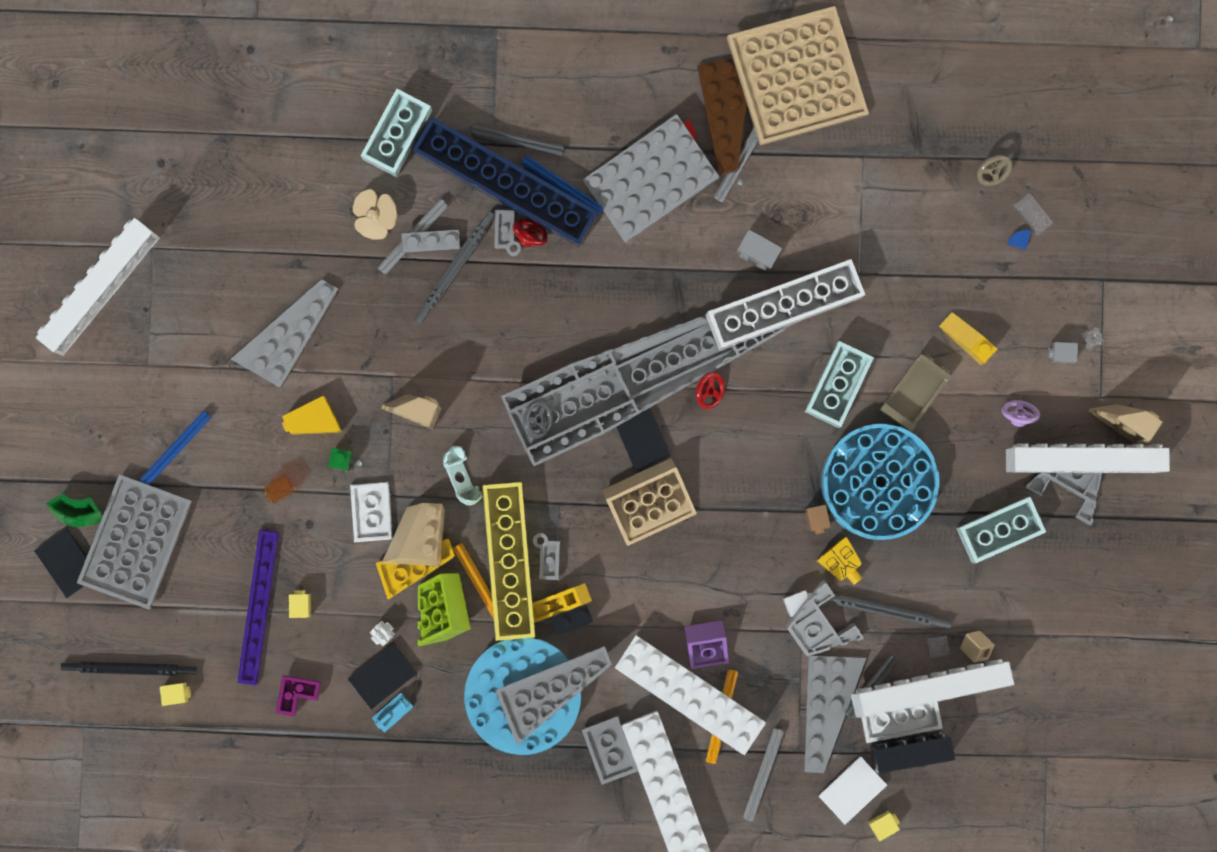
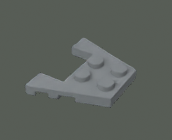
[1025,473,1102,526]
[785,580,864,657]

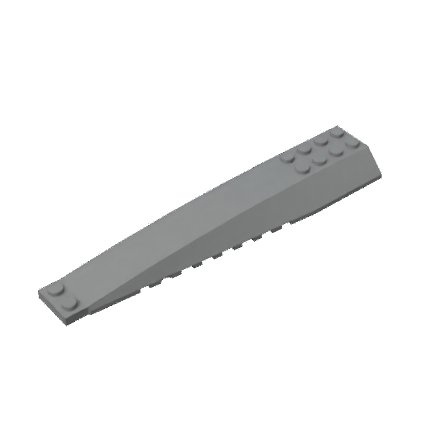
[501,315,802,466]

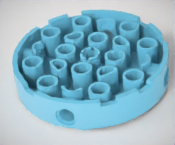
[821,424,939,540]
[464,637,581,755]

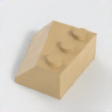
[381,394,442,430]
[1088,404,1163,444]

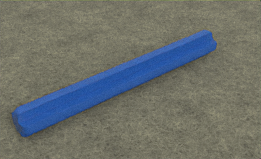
[522,156,603,215]
[140,411,211,485]

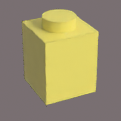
[289,590,311,618]
[160,682,191,706]
[868,811,900,841]

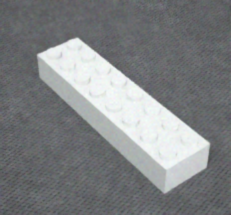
[36,218,160,356]
[706,259,865,351]
[1006,444,1170,473]
[615,635,766,756]
[851,659,1014,718]
[621,711,710,852]

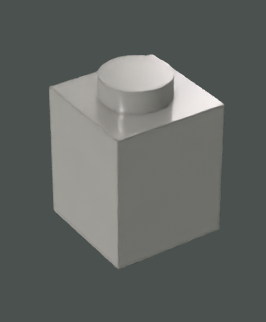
[1047,342,1078,364]

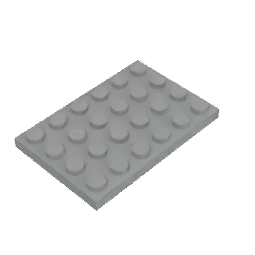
[583,114,720,243]
[77,474,192,610]

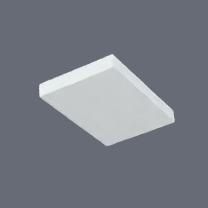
[350,482,393,542]
[818,756,887,825]

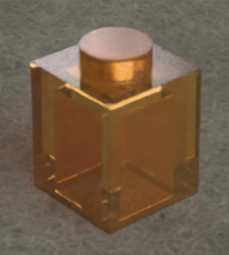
[264,475,296,504]

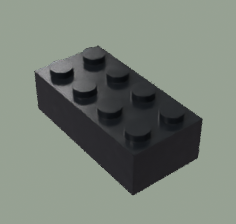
[869,731,955,774]

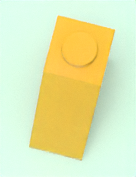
[281,396,342,435]

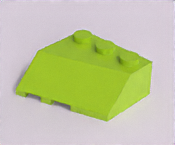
[417,573,471,646]

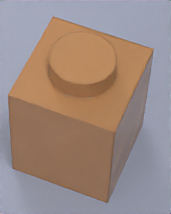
[805,505,831,534]

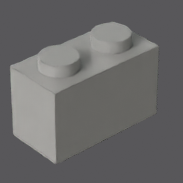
[737,230,782,271]

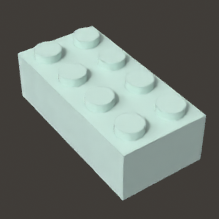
[361,89,432,177]
[804,341,874,428]
[956,497,1046,563]

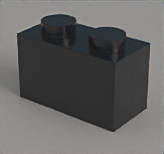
[550,603,593,635]

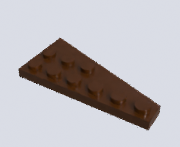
[697,59,747,175]

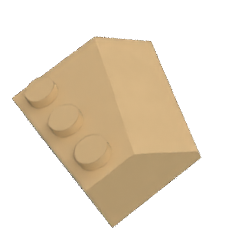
[382,503,445,566]

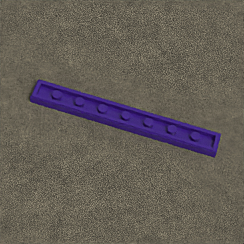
[237,530,279,685]

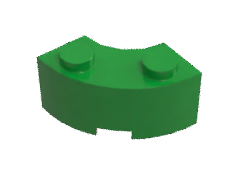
[46,493,102,527]

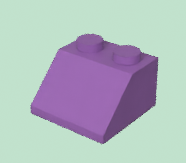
[684,621,729,669]

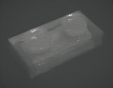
[1014,193,1053,235]

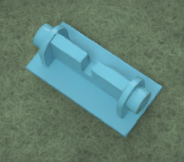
[372,693,413,733]

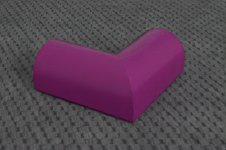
[275,675,321,717]

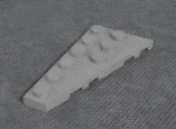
[231,279,339,388]
[496,646,612,745]
[804,655,866,773]

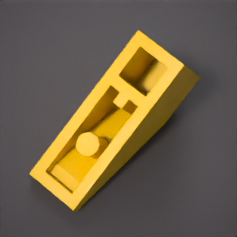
[939,312,997,365]
[532,583,592,623]

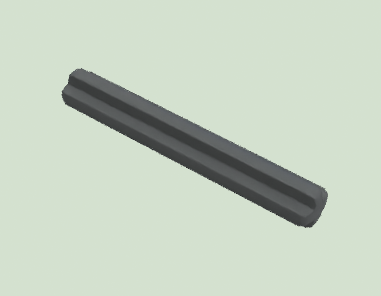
[845,655,899,719]

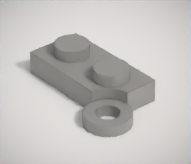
[494,210,521,257]
[533,533,560,580]

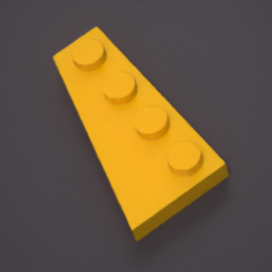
[376,538,455,600]

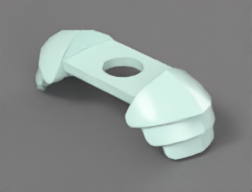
[443,446,482,506]

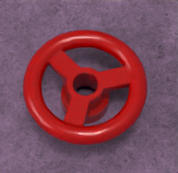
[512,219,548,247]
[696,372,725,410]

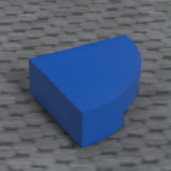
[1007,230,1031,250]

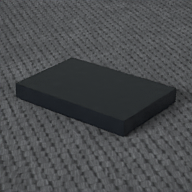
[616,408,670,471]
[34,529,87,598]
[348,643,418,709]

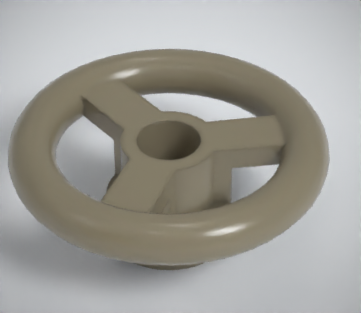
[977,155,1012,186]

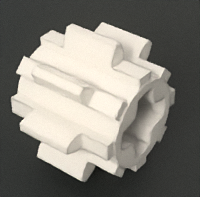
[370,621,395,646]

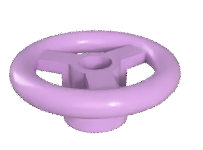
[1002,400,1040,427]

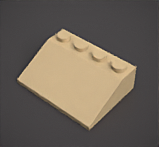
[602,458,697,546]

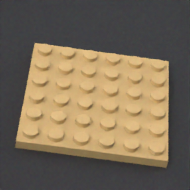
[727,6,869,146]

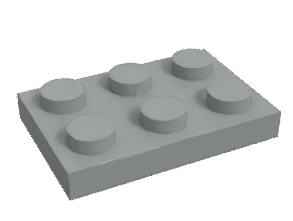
[581,716,638,785]

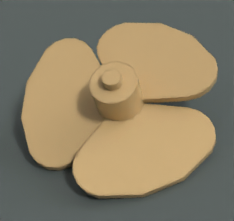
[353,189,397,240]

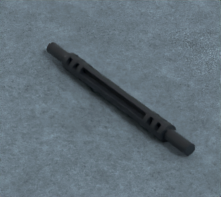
[60,661,197,676]

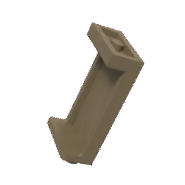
[878,354,952,432]

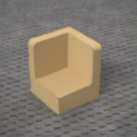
[960,631,995,663]

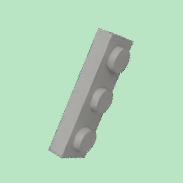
[401,230,460,253]

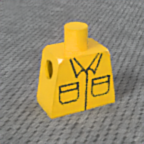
[816,537,862,585]

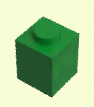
[328,448,353,471]

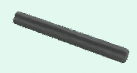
[471,126,564,156]

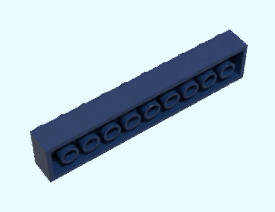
[413,117,598,247]

